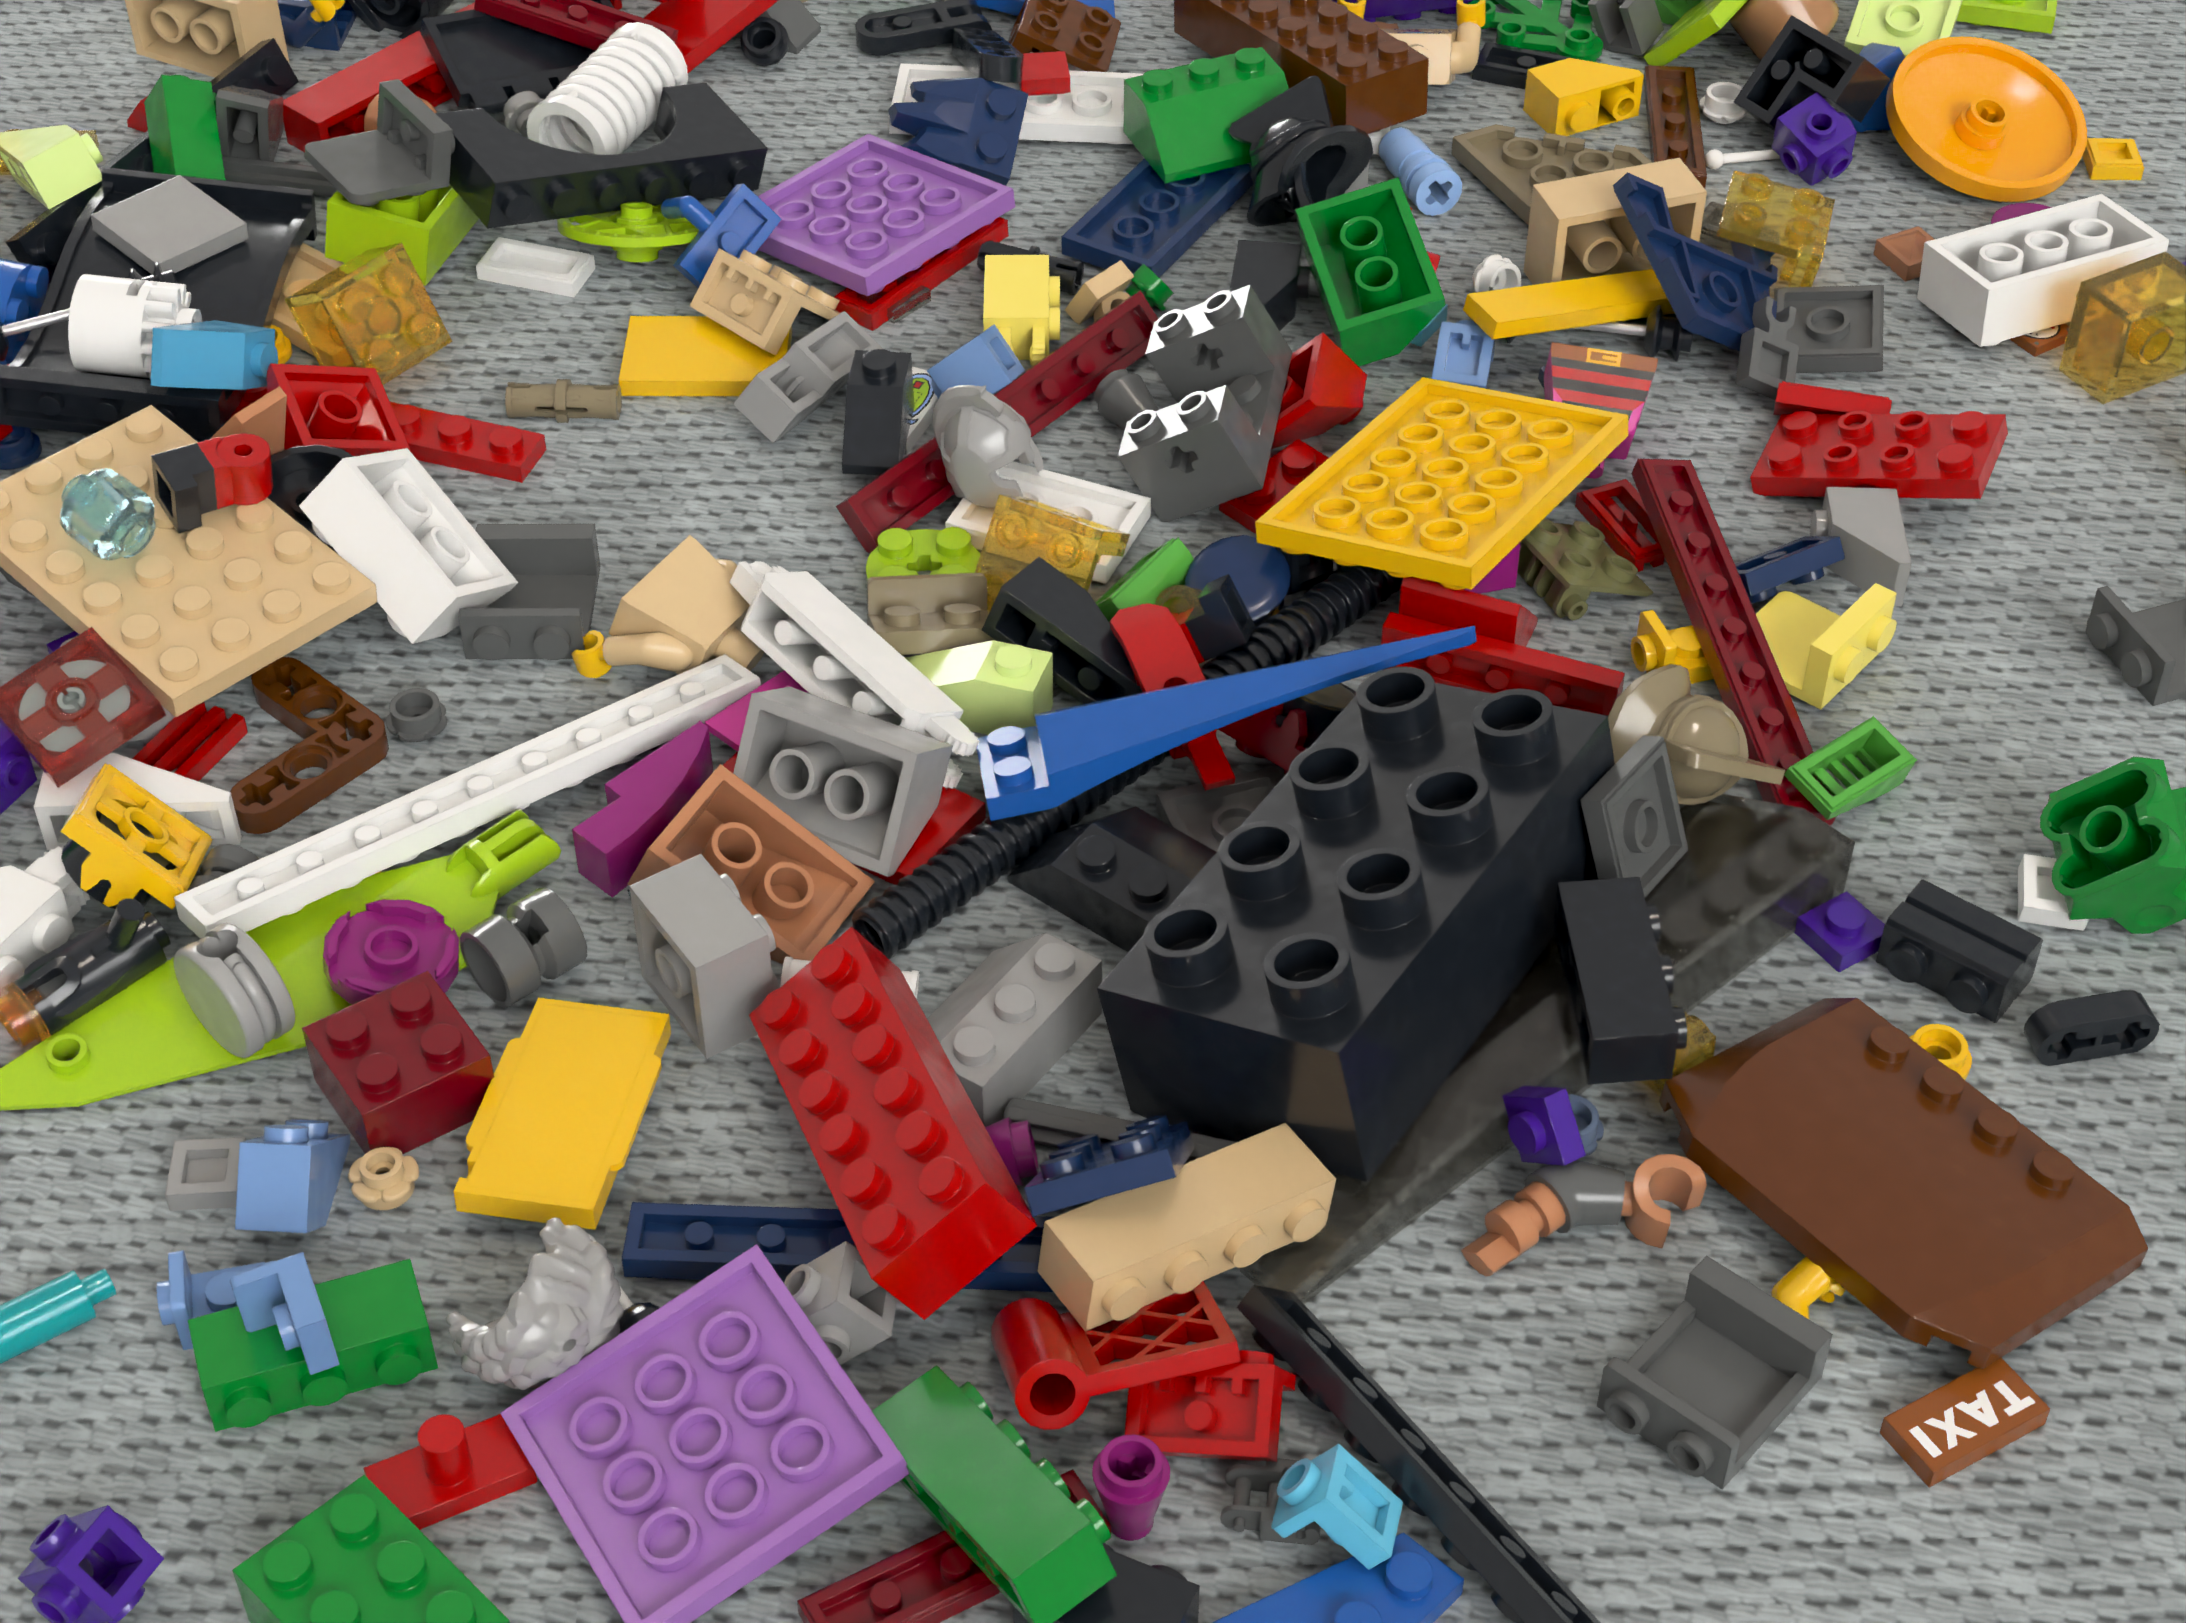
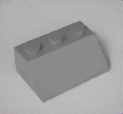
[733,687,953,877]
[927,932,1102,1127]

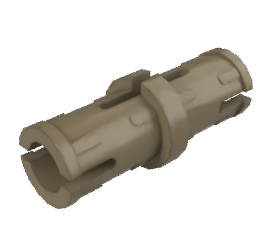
[505,379,622,423]

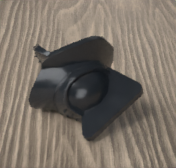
[1228,76,1373,227]

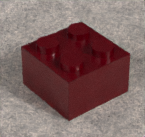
[302,971,494,1154]

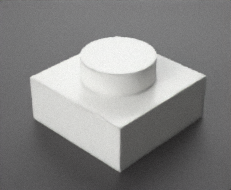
[2018,854,2089,931]

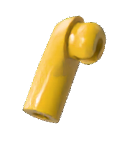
[1771,1257,1846,1319]

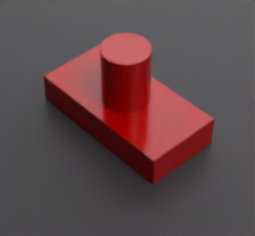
[363,1414,538,1530]

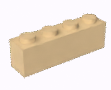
[1037,1123,1336,1332]

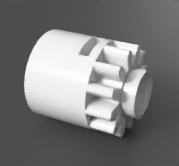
[68,274,202,379]

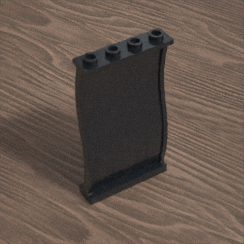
[0,167,317,442]

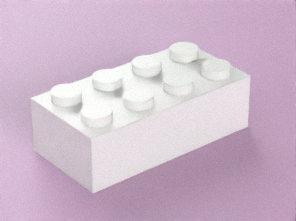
[1917,194,2169,347]

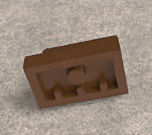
[1008,0,1121,72]

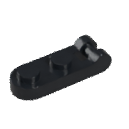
[855,0,992,56]

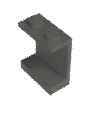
[458,524,601,661]
[2085,586,2186,706]

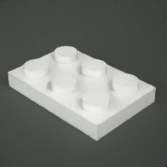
[945,461,1151,584]

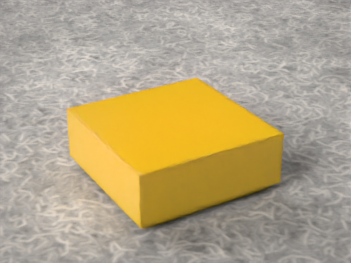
[2082,138,2144,180]

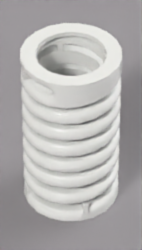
[526,22,688,155]

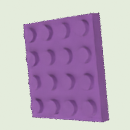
[758,134,1015,296]
[500,1244,909,1623]

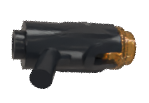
[0,898,171,1048]

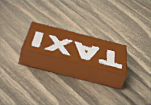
[1880,1358,2050,1488]

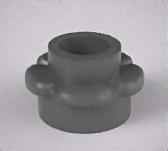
[386,688,447,742]

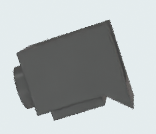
[1588,0,1664,55]

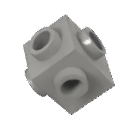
[784,1241,897,1365]

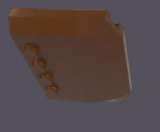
[1659,998,2149,1369]

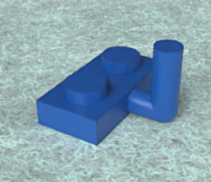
[661,183,782,288]

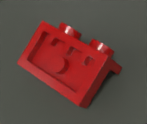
[1124,1350,1296,1462]

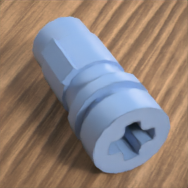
[1379,127,1462,216]

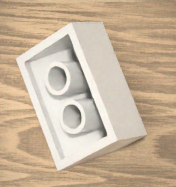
[299,448,518,644]

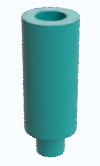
[0,1268,117,1364]

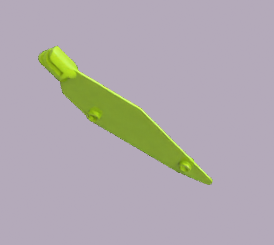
[0,808,561,1111]

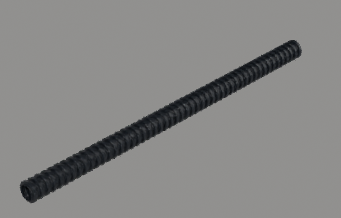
[852,565,1403,959]

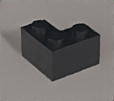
[1734,15,1890,131]

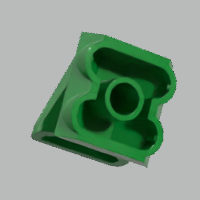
[2040,757,2186,934]

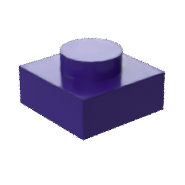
[1794,891,1885,972]
[1502,1086,1586,1166]

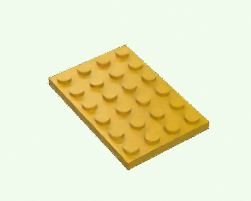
[1255,377,1628,590]

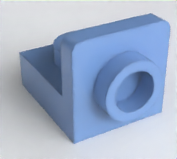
[1431,320,1495,389]
[157,1250,265,1350]
[230,1252,340,1375]

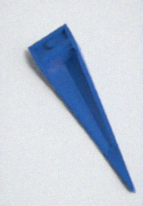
[976,626,1477,821]

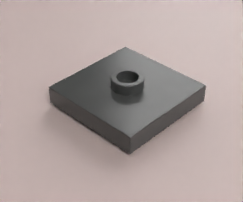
[1774,285,1884,373]
[1580,735,1688,897]

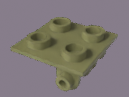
[1517,518,1654,620]

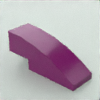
[572,721,713,898]

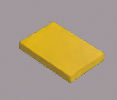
[618,316,792,396]

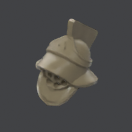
[1608,664,1785,806]

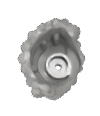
[446,1217,624,1390]

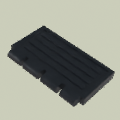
[420,0,614,114]

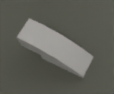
[733,311,883,443]

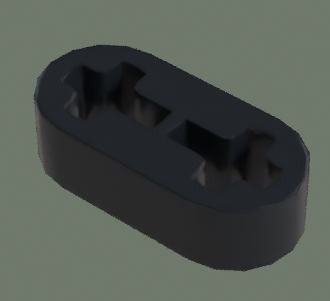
[2024,990,2160,1066]

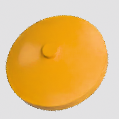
[1886,36,2087,202]

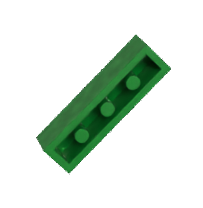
[872,1365,1117,1623]

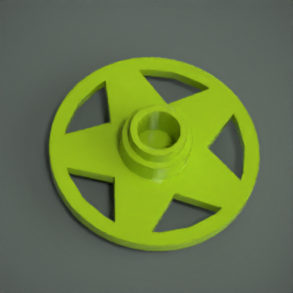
[557,202,699,262]

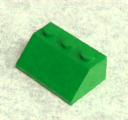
[1123,47,1289,184]
[1295,177,1446,366]

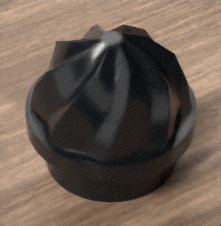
[741,17,789,66]

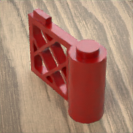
[991,1281,1241,1430]

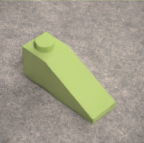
[0,125,103,209]
[904,640,1053,735]

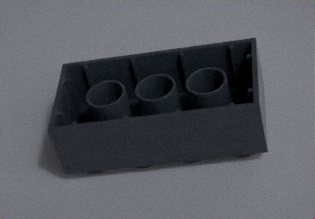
[1097,667,1615,1182]

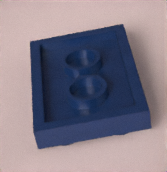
[1024,1115,1195,1217]

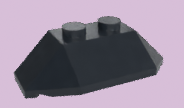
[1007,806,1217,952]

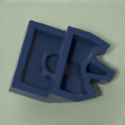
[888,78,1029,186]

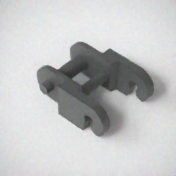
[1220,1458,1321,1545]

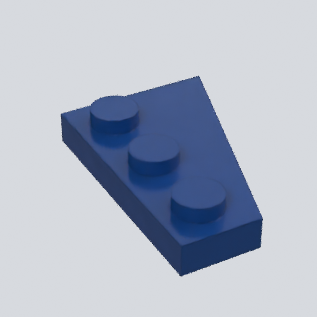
[1212,1532,1464,1623]

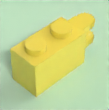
[983,255,1060,366]

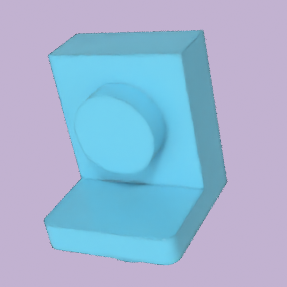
[1271,1444,1403,1570]

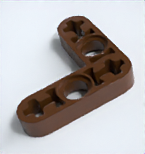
[230,657,389,834]

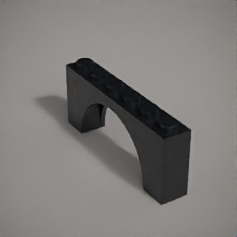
[435,83,768,229]

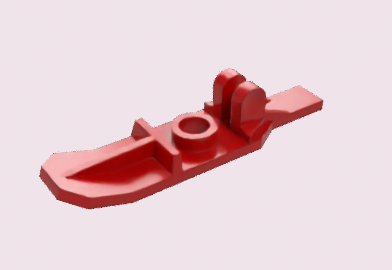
[1110,603,1236,791]

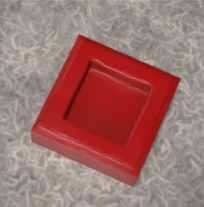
[1019,51,1071,96]

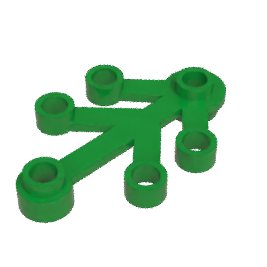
[1468,0,1603,62]

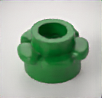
[1125,264,1174,311]

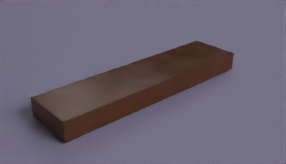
[1643,65,1707,188]

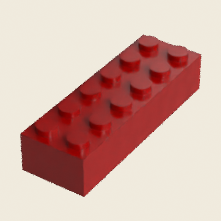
[749,927,1038,1320]

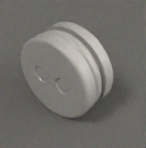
[174,923,295,1058]

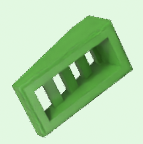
[1784,716,1917,820]

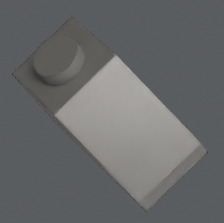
[1810,487,1912,607]

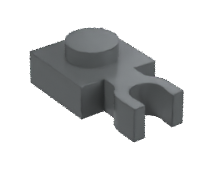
[1735,296,1799,400]

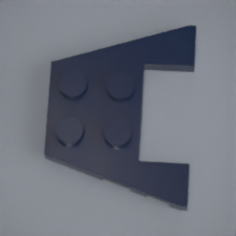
[1613,172,1778,351]

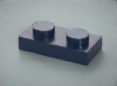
[1735,536,1845,603]

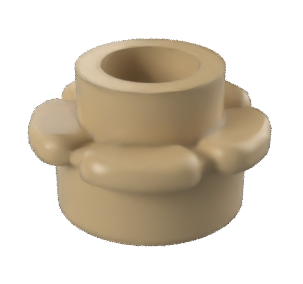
[348,1147,419,1210]

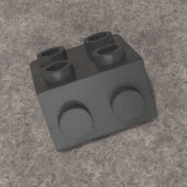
[304,79,455,206]

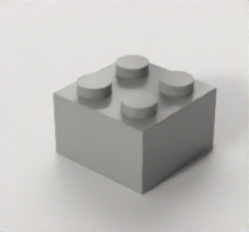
[629,854,780,1059]

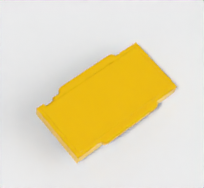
[453,997,671,1230]

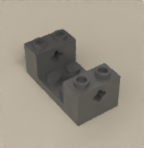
[1117,285,1293,522]

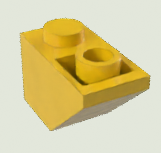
[1523,58,1644,136]

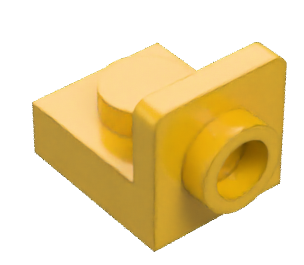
[1631,610,1714,684]

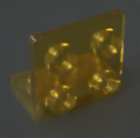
[1717,171,1835,287]
[975,494,1130,613]

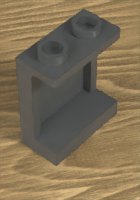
[1597,1255,1833,1490]

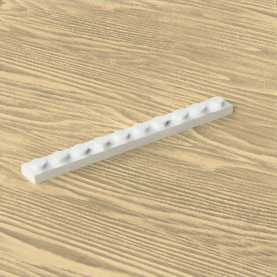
[174,654,761,938]

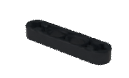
[952,27,1024,83]

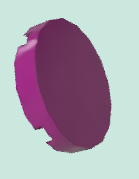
[323,899,459,1005]

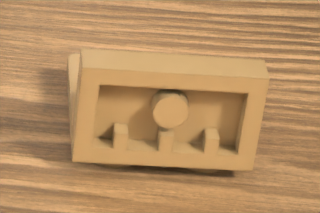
[690,248,840,355]

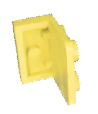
[1756,583,1897,710]

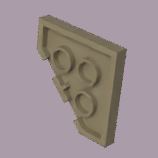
[1451,124,1653,225]

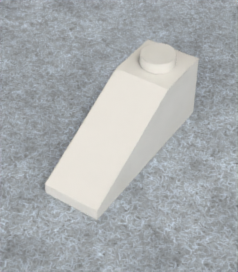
[34,752,241,850]

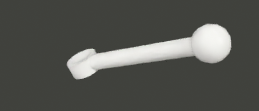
[1705,149,1780,169]

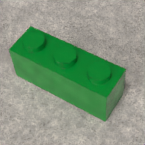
[188,1259,438,1432]

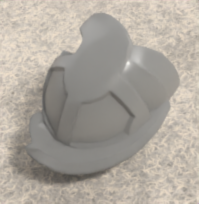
[932,385,1044,508]

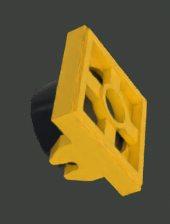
[60,763,213,910]

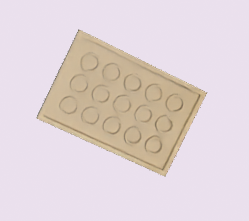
[0,405,377,717]

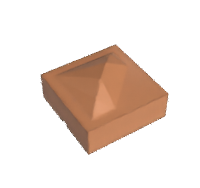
[1873,226,1934,282]

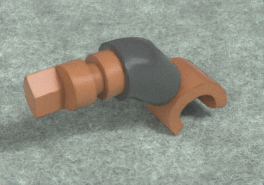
[1461,1154,1707,1276]

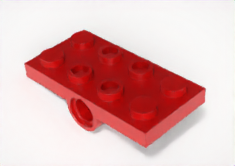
[1750,411,2008,499]

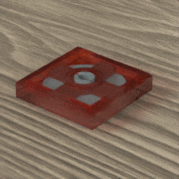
[0,627,166,788]

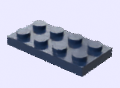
[1061,158,1254,278]

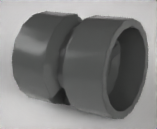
[459,888,587,1008]

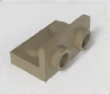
[867,573,996,655]

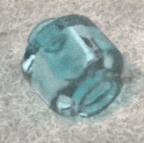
[60,468,156,561]

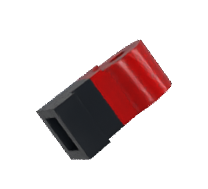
[151,433,273,533]
[1172,573,1256,664]

